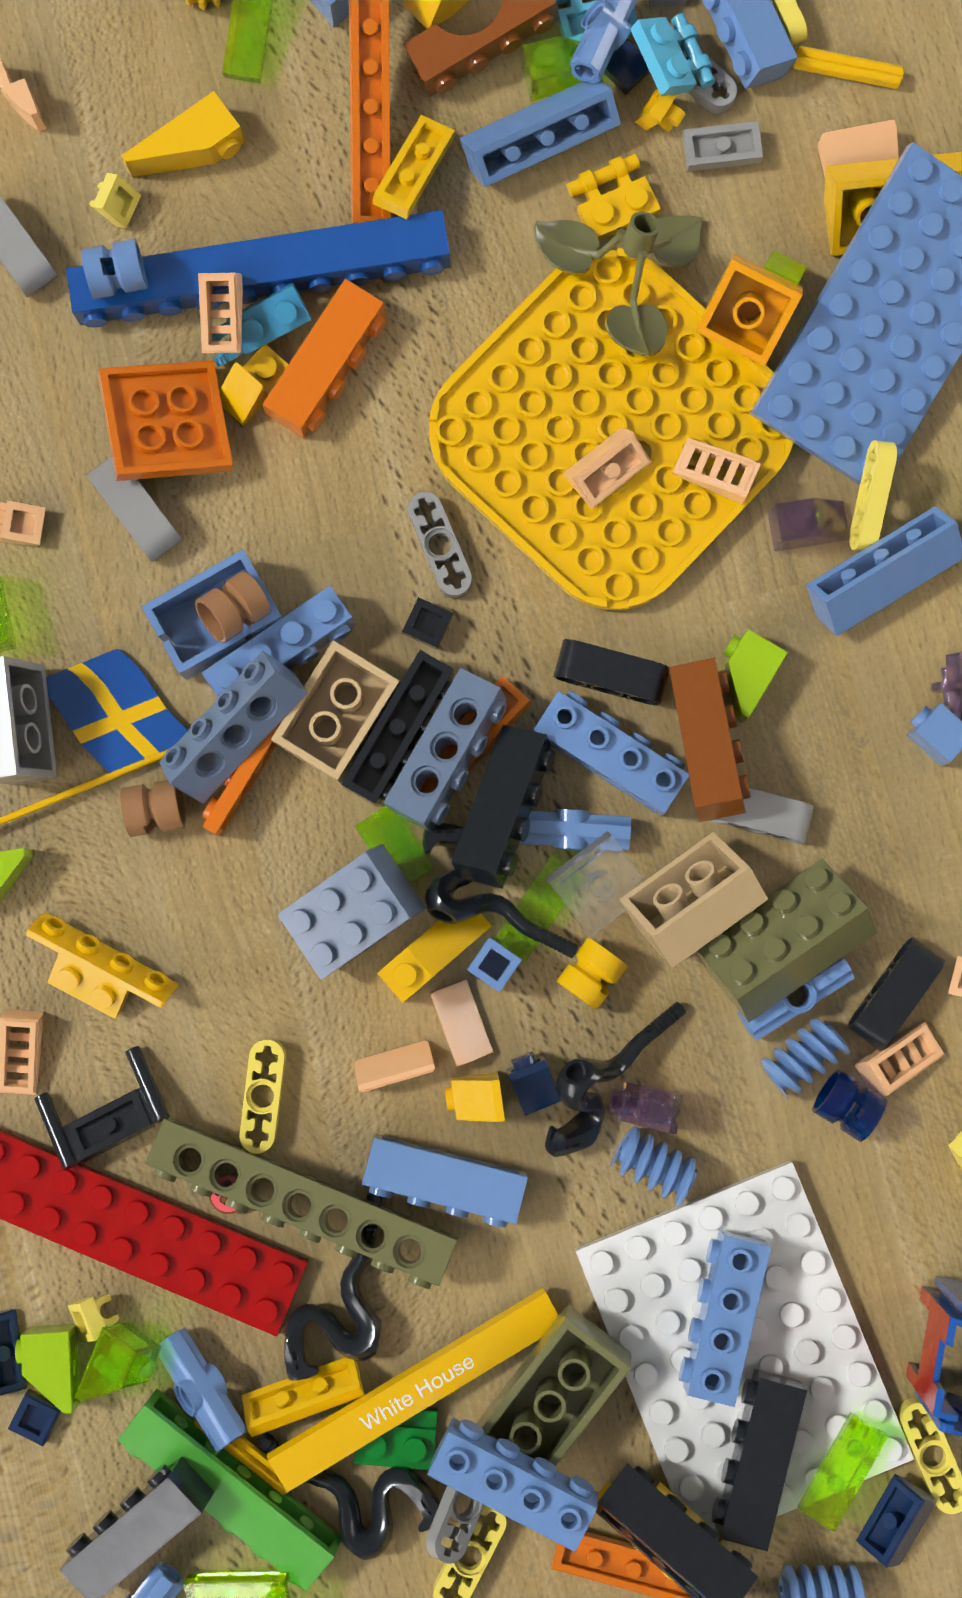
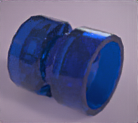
[812,1069,887,1142]

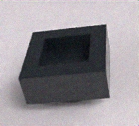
[402,597,453,650]

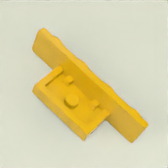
[26,913,178,1019]

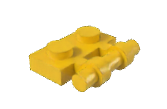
[566,154,661,242]

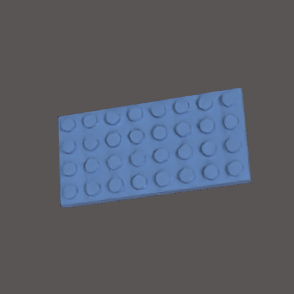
[750,142,962,485]

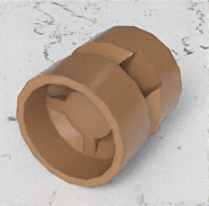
[195,571,270,643]
[120,780,186,837]

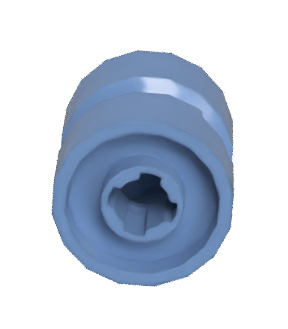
[81,238,148,300]

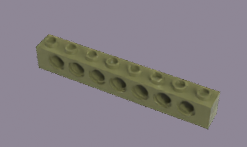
[145,1118,459,1289]

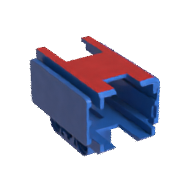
[906,1276,962,1436]

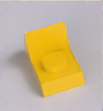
[219,344,288,427]

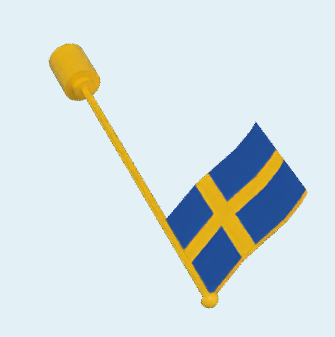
[0,649,188,825]

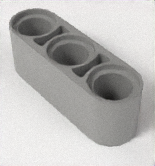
[0,196,58,297]
[86,456,182,562]
[696,788,814,844]

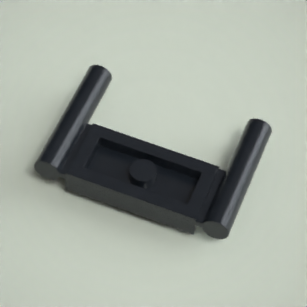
[34,1046,170,1170]

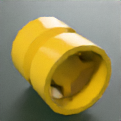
[556,937,629,1011]

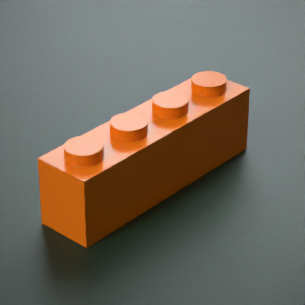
[262,278,387,439]

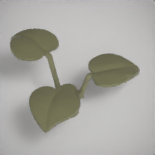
[534,211,702,356]

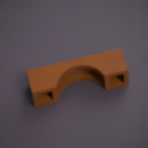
[403,0,560,97]

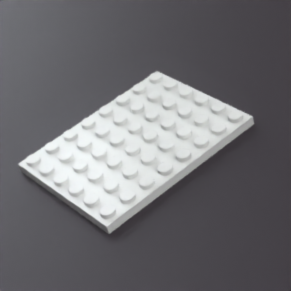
[575,1160,914,1533]

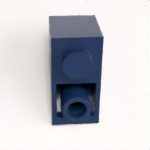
[506,1051,561,1116]

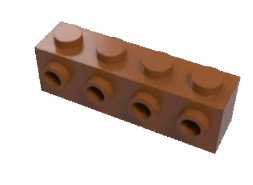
[669,657,751,822]

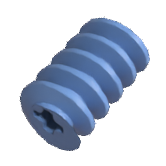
[761,1018,851,1100]
[610,1126,698,1207]
[778,1564,865,1598]

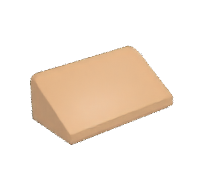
[817,120,899,177]
[564,428,651,509]
[430,979,493,1067]
[354,1040,436,1092]

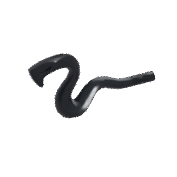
[422,823,579,959]
[545,1002,686,1157]
[284,1193,382,1381]
[257,1432,440,1560]

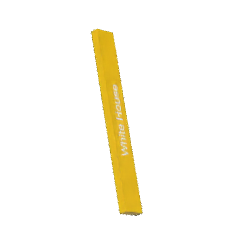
[267,1288,559,1493]

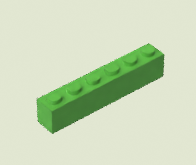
[118,1388,342,1591]

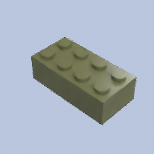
[697,858,877,1023]
[476,1304,631,1466]

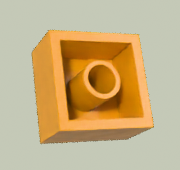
[696,253,803,366]

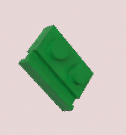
[354,1407,438,1470]

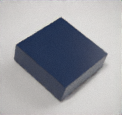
[604,39,650,95]
[8,1390,61,1446]

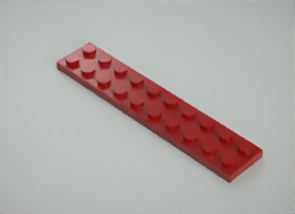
[0,1129,309,1337]

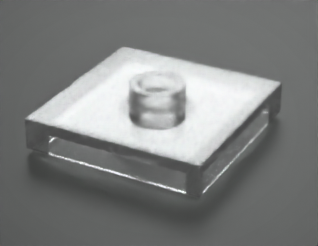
[546,831,645,937]

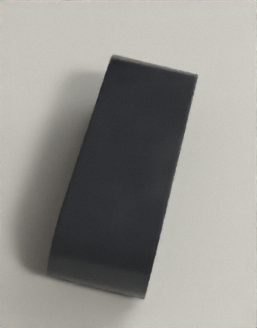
[553,639,670,706]
[847,937,945,1051]

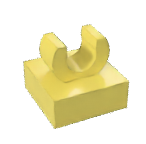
[89,173,141,228]
[67,1295,120,1342]

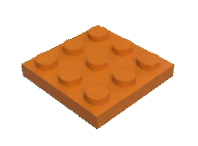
[98,360,233,481]

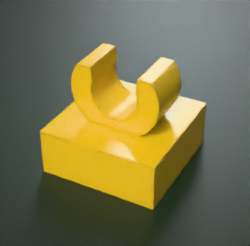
[635,89,686,132]

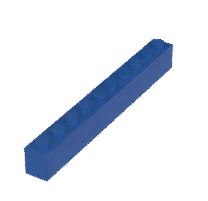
[66,210,450,328]

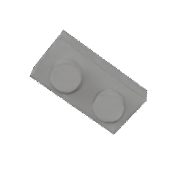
[682,121,763,172]

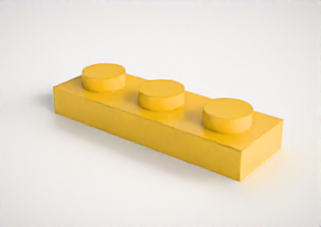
[373,115,455,219]
[241,1357,364,1437]

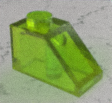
[522,36,603,101]
[74,1322,162,1403]

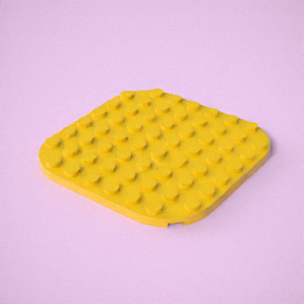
[429,248,793,610]

